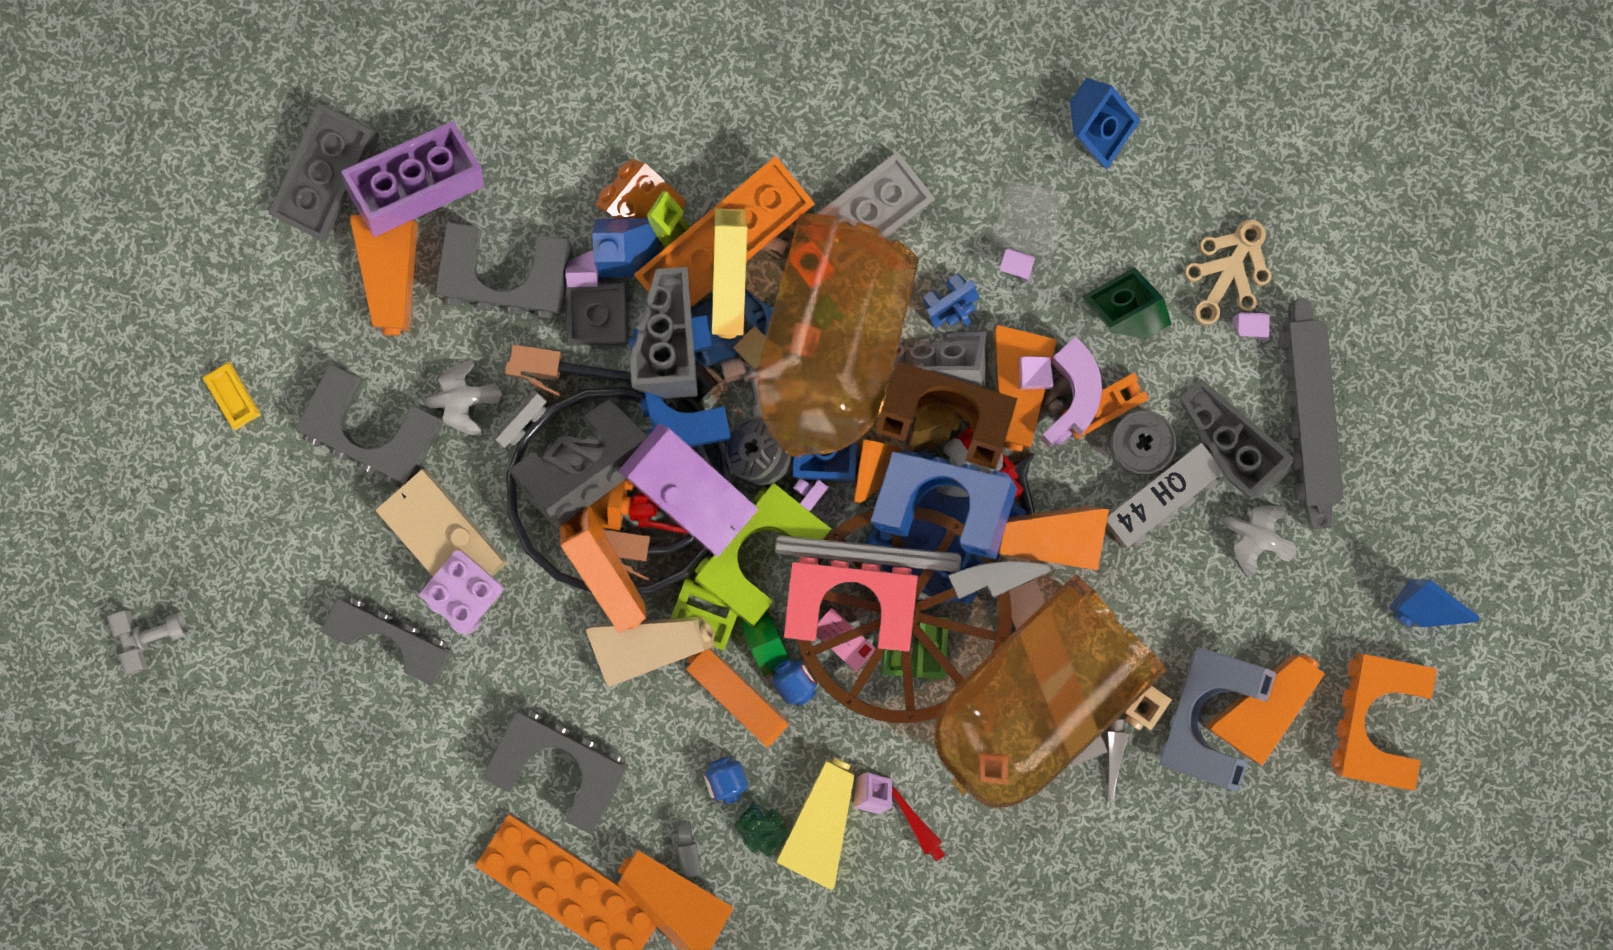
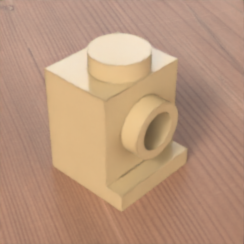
[1122,680,1172,731]

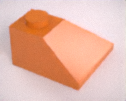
[853,440,899,504]

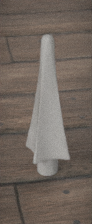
[1105,717,1129,802]

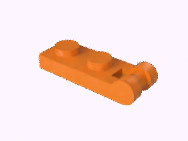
[1060,372,1150,440]

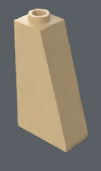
[586,617,715,687]

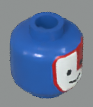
[772,659,817,706]
[704,756,748,805]

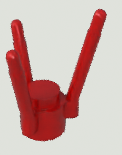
[629,494,689,534]

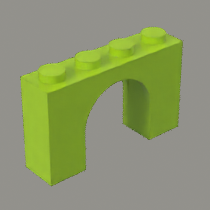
[695,483,831,628]

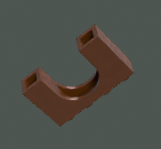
[875,361,1018,470]

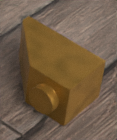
[908,407,961,453]

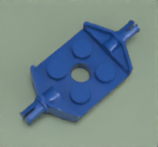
[691,288,789,368]

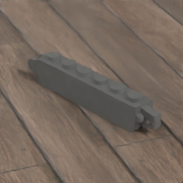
[1279,297,1344,529]

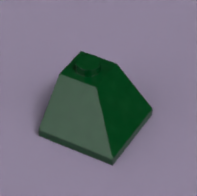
[1082,267,1172,339]

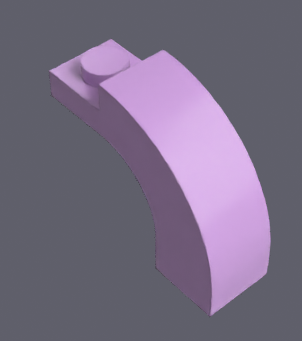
[1041,336,1102,448]

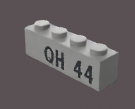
[1106,443,1223,549]

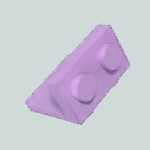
[419,550,503,635]

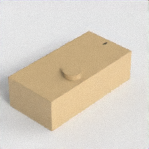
[375,470,508,577]

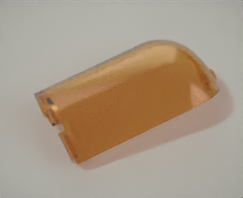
[758,214,919,457]
[934,574,1167,808]

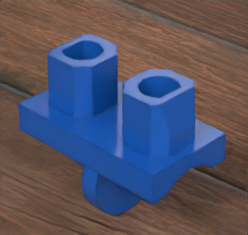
[922,274,980,329]

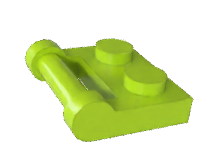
[671,578,737,651]

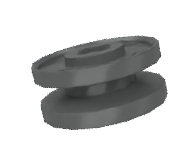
[1109,410,1176,475]
[726,416,794,486]

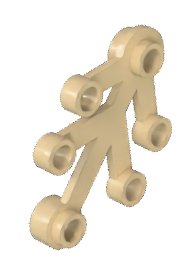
[1184,220,1272,326]

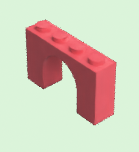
[784,557,918,652]

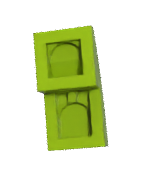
[647,191,690,248]

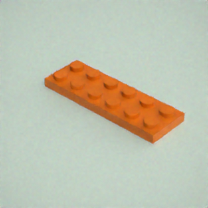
[634,156,815,307]
[475,813,657,950]

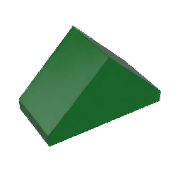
[739,610,789,676]

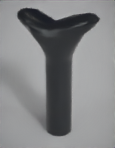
[1013,453,1035,515]

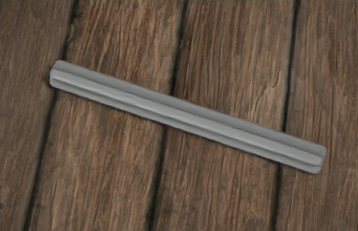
[775,535,961,572]

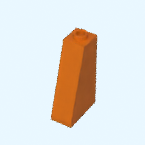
[350,214,418,336]
[993,325,1057,452]
[560,506,646,633]
[998,506,1109,570]
[686,648,789,748]
[1205,654,1325,765]
[618,850,734,950]

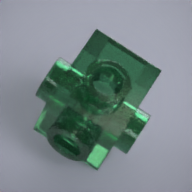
[734,802,790,857]

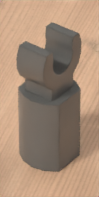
[677,820,701,878]

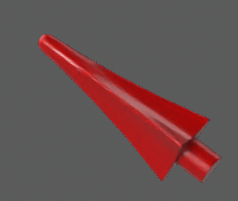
[892,787,946,862]

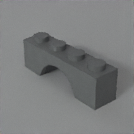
[321,595,453,686]

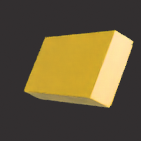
[202,362,262,430]

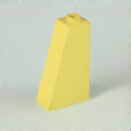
[712,208,747,339]
[776,757,854,890]

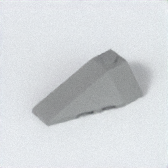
[858,332,987,388]

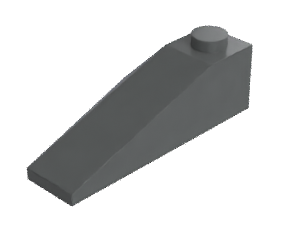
[630,267,697,398]
[1180,379,1294,500]

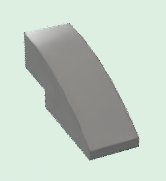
[948,562,1051,599]

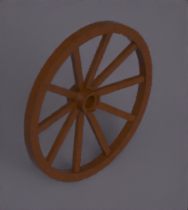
[797,506,1012,723]

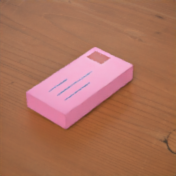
[817,608,876,672]

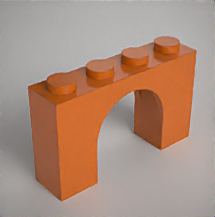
[1331,653,1437,791]

